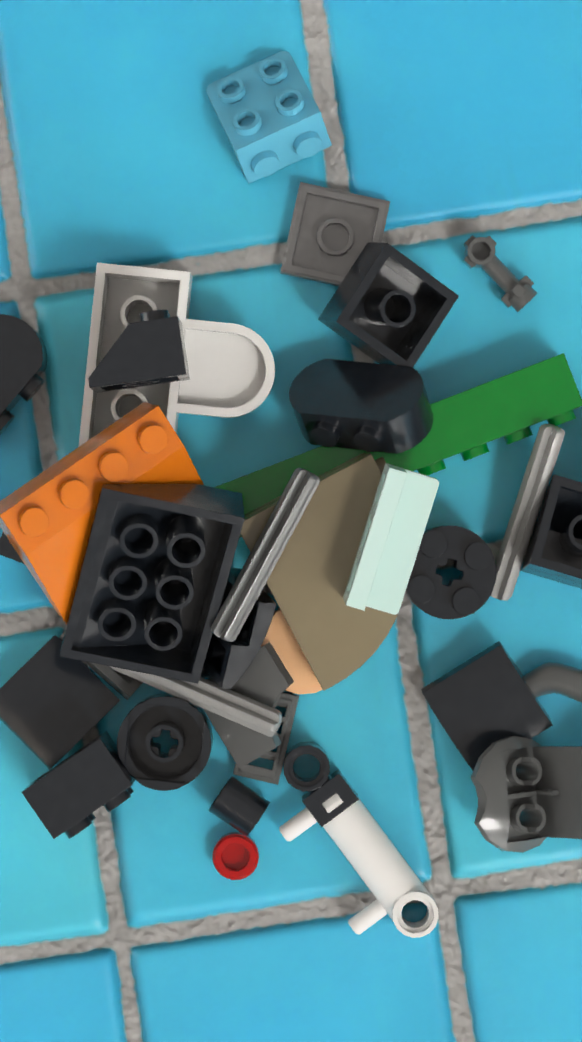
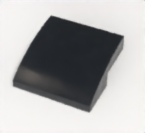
[203,568,276,689]
[0,635,120,769]
[421,641,553,771]

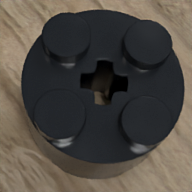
[405,526,496,619]
[117,693,213,791]

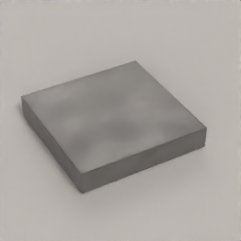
[280,182,390,286]

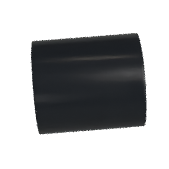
[208,776,270,837]

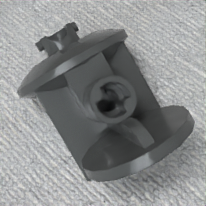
[471,736,582,853]

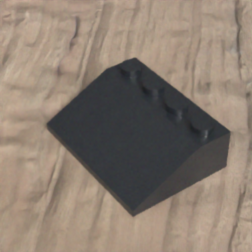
[60,484,245,684]

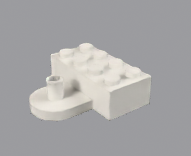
[78,263,275,447]

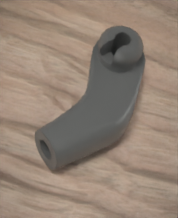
[524,662,582,703]

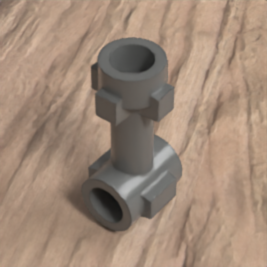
[463,235,537,312]

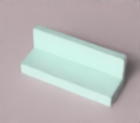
[343,463,439,615]

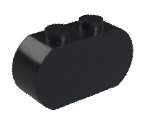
[0,314,47,435]
[289,359,433,454]

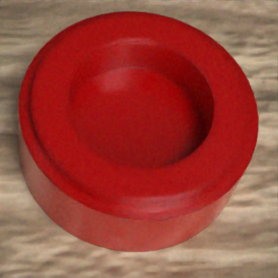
[213,832,259,880]

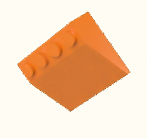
[0,402,204,626]

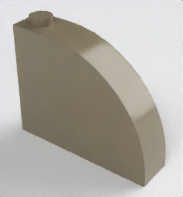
[241,451,403,691]

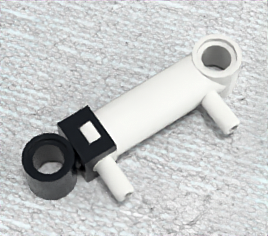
[279,741,439,938]

